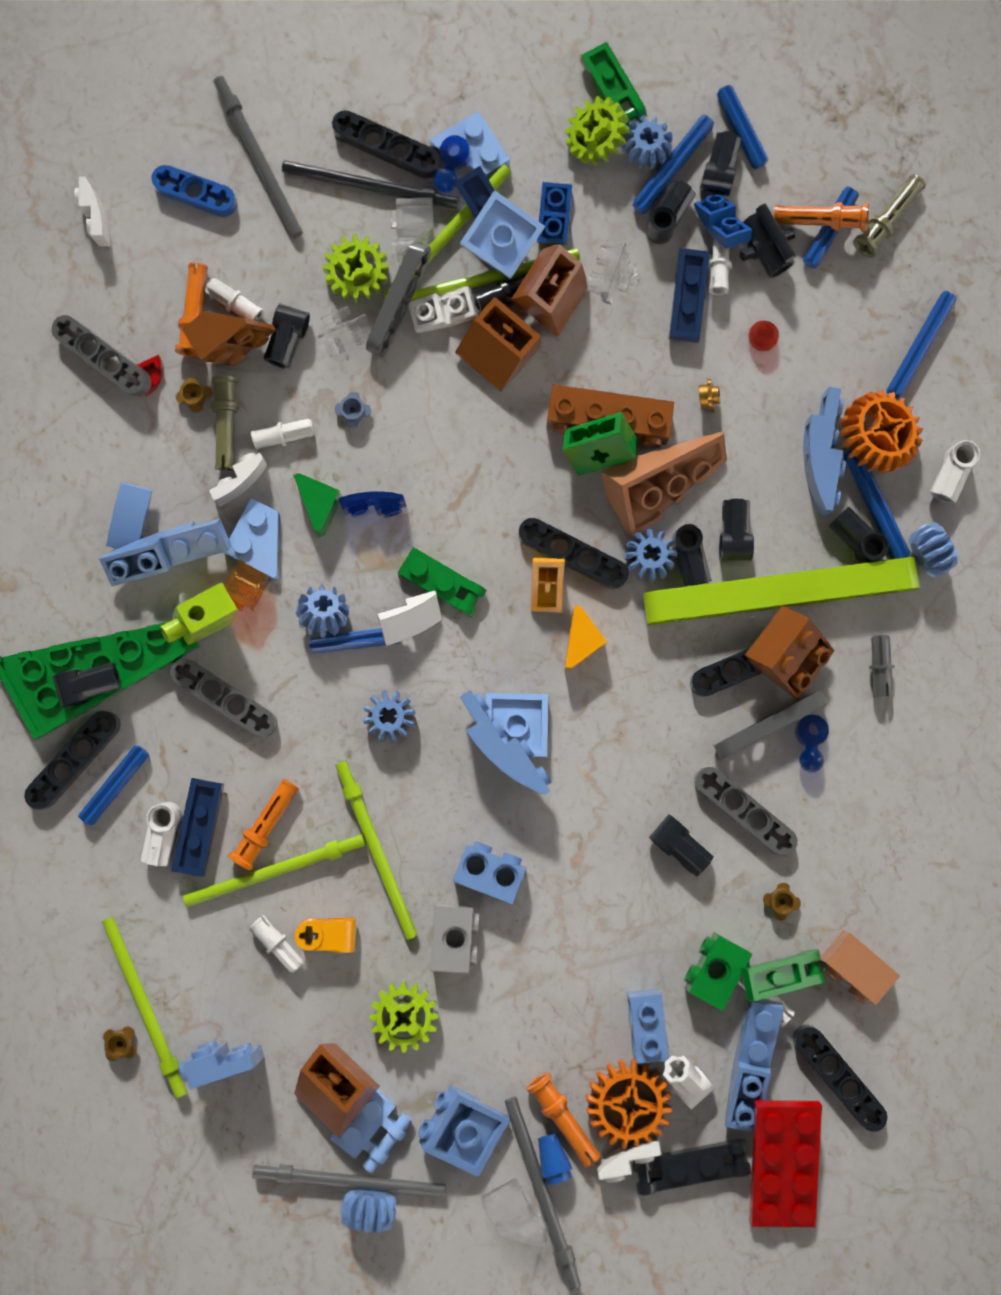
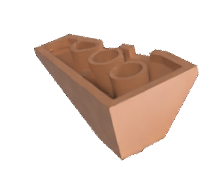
[601,432,727,537]

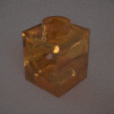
[224,560,271,611]

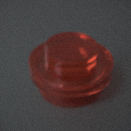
[748,320,779,351]

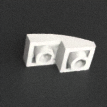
[74,177,111,247]
[409,286,478,333]
[209,453,268,507]
[378,591,442,646]
[596,1135,661,1182]

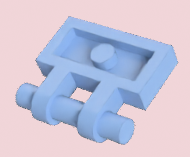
[330,1090,413,1173]

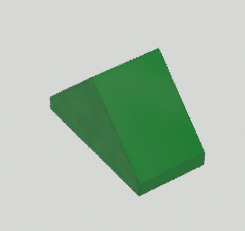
[293,473,342,538]

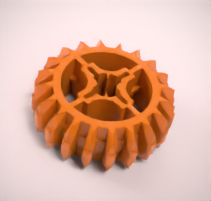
[839,390,923,474]
[586,1058,673,1149]

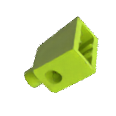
[160,582,237,645]

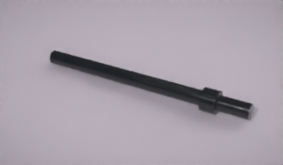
[282,160,459,209]

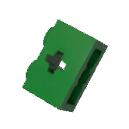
[562,412,637,476]

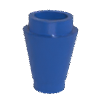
[537,1133,573,1185]

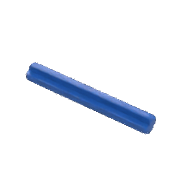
[633,114,714,214]
[886,291,957,399]
[844,450,911,559]

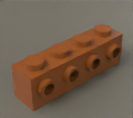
[546,384,675,448]

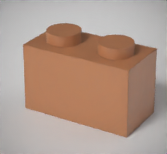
[821,930,900,1005]

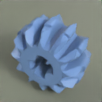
[622,115,673,170]
[909,522,958,578]
[624,529,677,582]
[296,584,349,639]
[363,690,416,743]
[341,1189,397,1233]

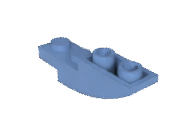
[803,387,846,517]
[99,518,231,586]
[460,690,552,795]
[725,999,784,1132]

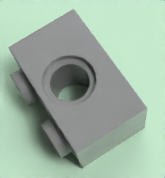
[431,903,479,973]

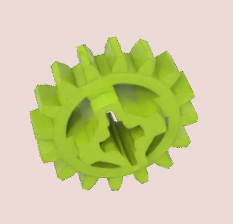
[564,96,630,165]
[322,234,389,303]
[369,980,439,1053]

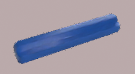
[717,85,768,169]
[803,186,859,269]
[309,628,401,654]
[78,745,149,825]

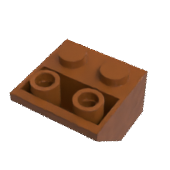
[512,244,589,336]
[455,297,541,392]
[182,311,276,366]
[745,605,835,700]
[294,1043,380,1138]

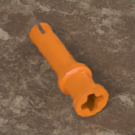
[774,202,869,232]
[175,262,208,357]
[227,778,300,871]
[526,1072,601,1167]

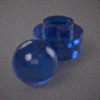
[434,135,471,193]
[795,715,829,773]

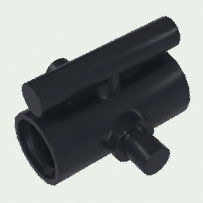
[739,203,796,278]

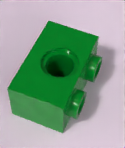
[684,932,753,1011]

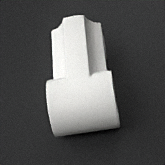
[929,440,980,504]
[141,802,182,867]
[663,1056,715,1110]

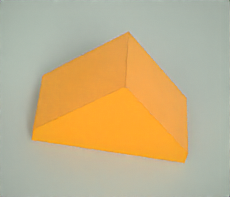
[531,558,565,613]
[564,605,607,670]

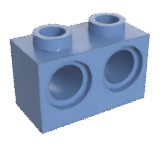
[453,841,526,904]
[627,989,669,1064]

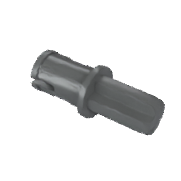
[869,635,895,697]

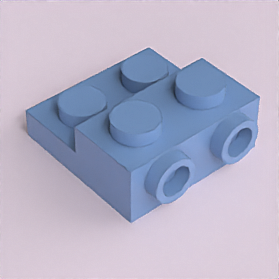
[179,1040,264,1090]
[418,1085,510,1177]

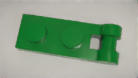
[580,41,647,126]
[397,547,487,617]
[741,949,826,1002]

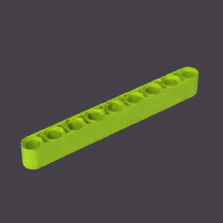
[643,557,920,625]

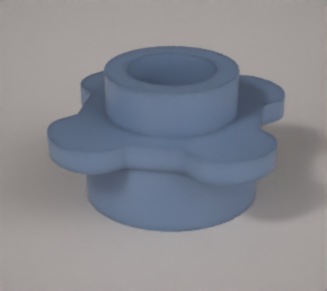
[335,392,371,428]

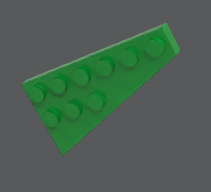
[0,621,201,740]

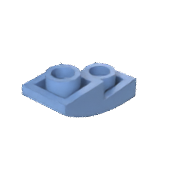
[106,482,153,549]

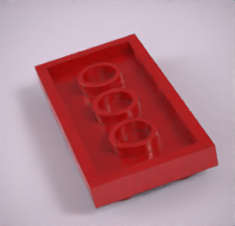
[749,1100,822,1227]

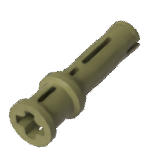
[853,174,926,258]
[211,375,239,471]

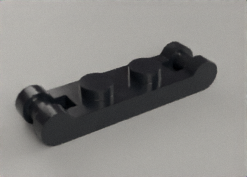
[632,1139,751,1196]

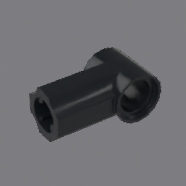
[700,130,742,197]
[646,180,696,244]
[263,303,310,369]
[719,498,754,561]
[828,507,889,563]
[671,524,712,587]
[53,662,121,708]
[648,814,714,877]

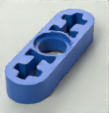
[151,165,237,217]

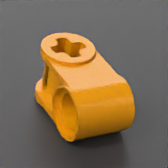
[294,917,357,953]

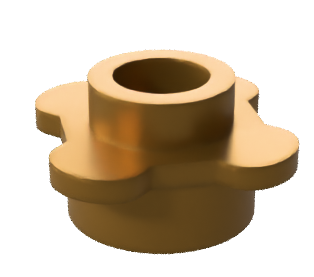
[176,377,212,413]
[699,378,721,413]
[763,882,801,921]
[103,1026,137,1061]

